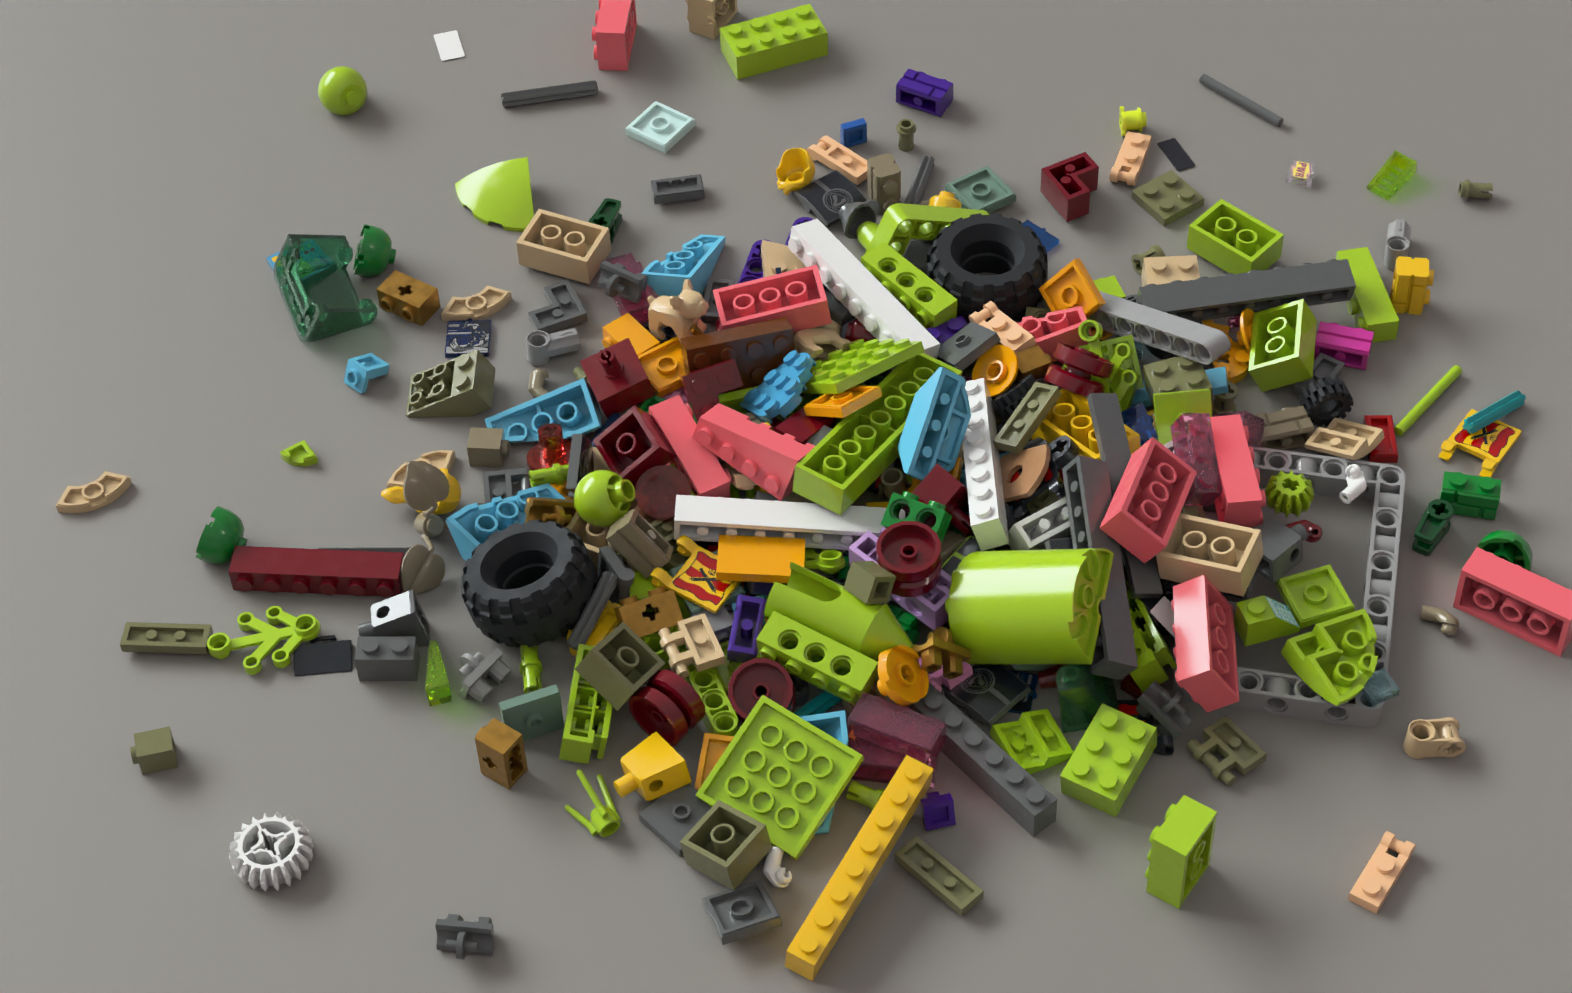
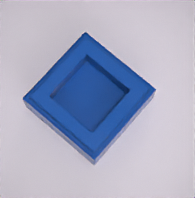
[840,118,867,148]

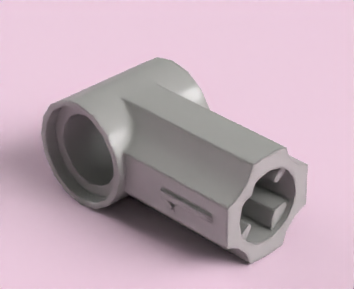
[1383,219,1411,270]
[526,328,580,366]

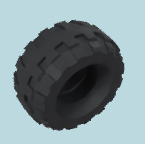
[926,213,1048,324]
[461,520,598,648]

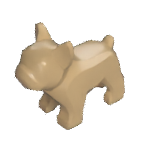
[647,279,709,344]
[794,319,851,361]

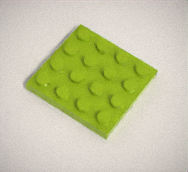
[800,338,925,394]
[695,695,864,861]

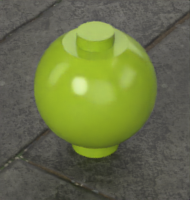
[318,66,367,116]
[574,470,635,527]

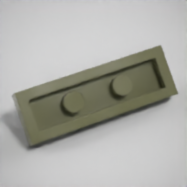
[993,382,1062,454]
[120,622,213,655]
[895,835,984,916]

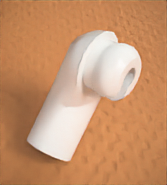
[1339,464,1367,504]
[763,847,792,888]

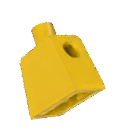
[613,732,692,801]

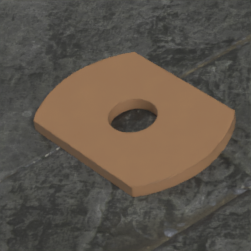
[1000,444,1050,502]

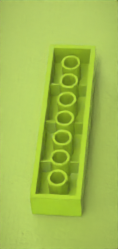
[792,352,962,515]

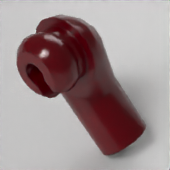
[1285,520,1323,543]

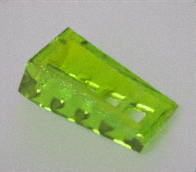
[1367,150,1417,200]
[425,639,452,706]

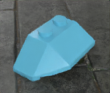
[898,367,971,481]

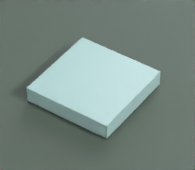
[625,101,695,153]

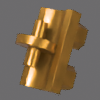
[524,497,576,527]
[912,627,971,679]

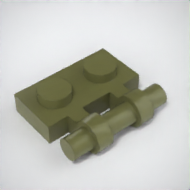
[1187,715,1267,786]

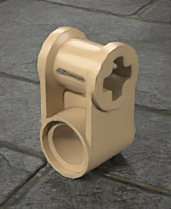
[1403,717,1466,759]

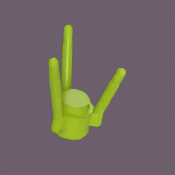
[564,769,622,837]

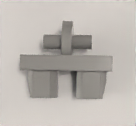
[458,647,511,703]

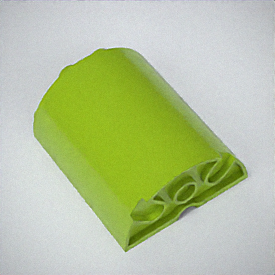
[945,548,1114,664]

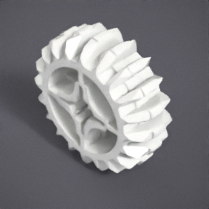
[229,812,313,892]

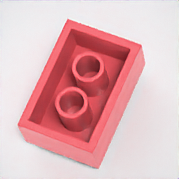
[592,0,637,71]

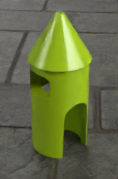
[764,562,913,662]

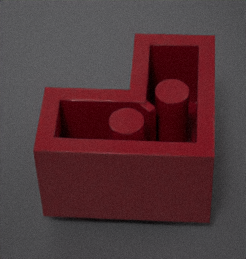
[1040,152,1099,222]
[680,359,743,424]

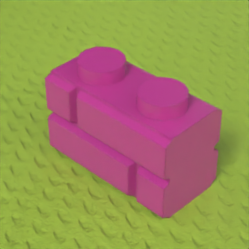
[1314,322,1374,370]

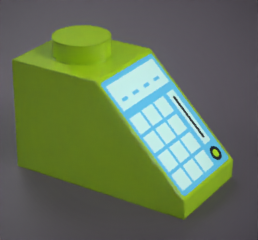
[1234,595,1300,647]

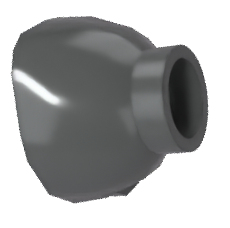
[839,199,880,239]

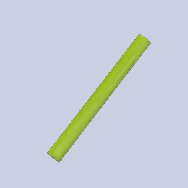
[1394,365,1462,436]

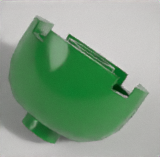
[353,224,396,277]
[196,506,247,564]
[1476,530,1533,571]

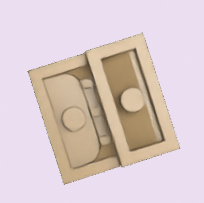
[1304,418,1385,460]

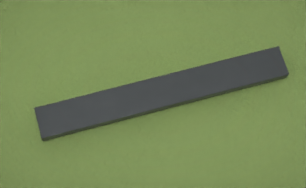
[1087,393,1163,599]

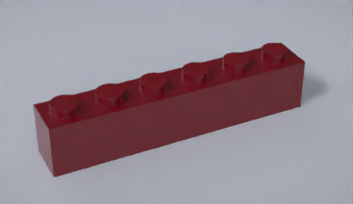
[228,546,404,597]

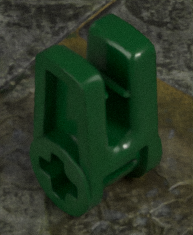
[589,198,623,244]
[1412,499,1453,556]

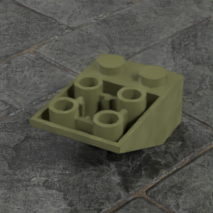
[406,349,496,418]

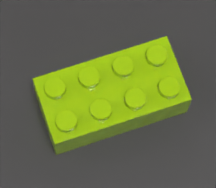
[719,4,828,80]

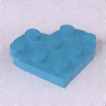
[740,350,817,424]

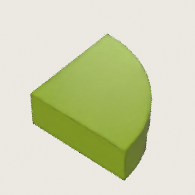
[280,440,318,467]

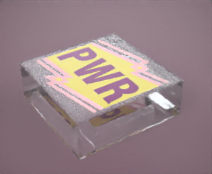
[1286,159,1316,187]

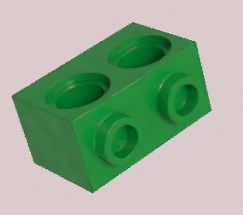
[880,491,952,545]

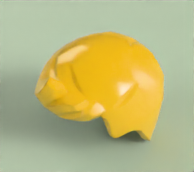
[776,148,815,195]

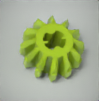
[1265,470,1314,518]

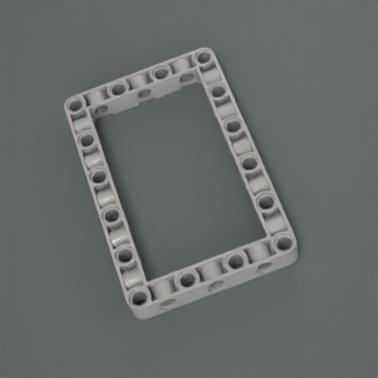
[1172,446,1406,728]

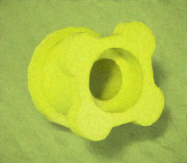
[1119,106,1147,136]

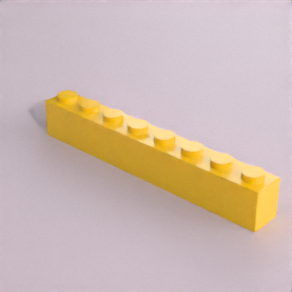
[785,755,934,982]

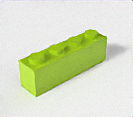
[1336,247,1399,343]

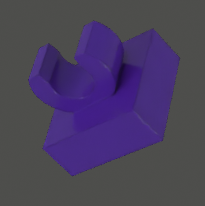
[920,791,956,831]

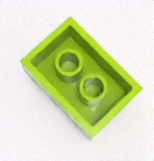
[1187,199,1284,274]
[1248,299,1317,392]
[1060,703,1157,817]
[1145,795,1217,909]

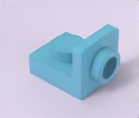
[344,353,390,394]

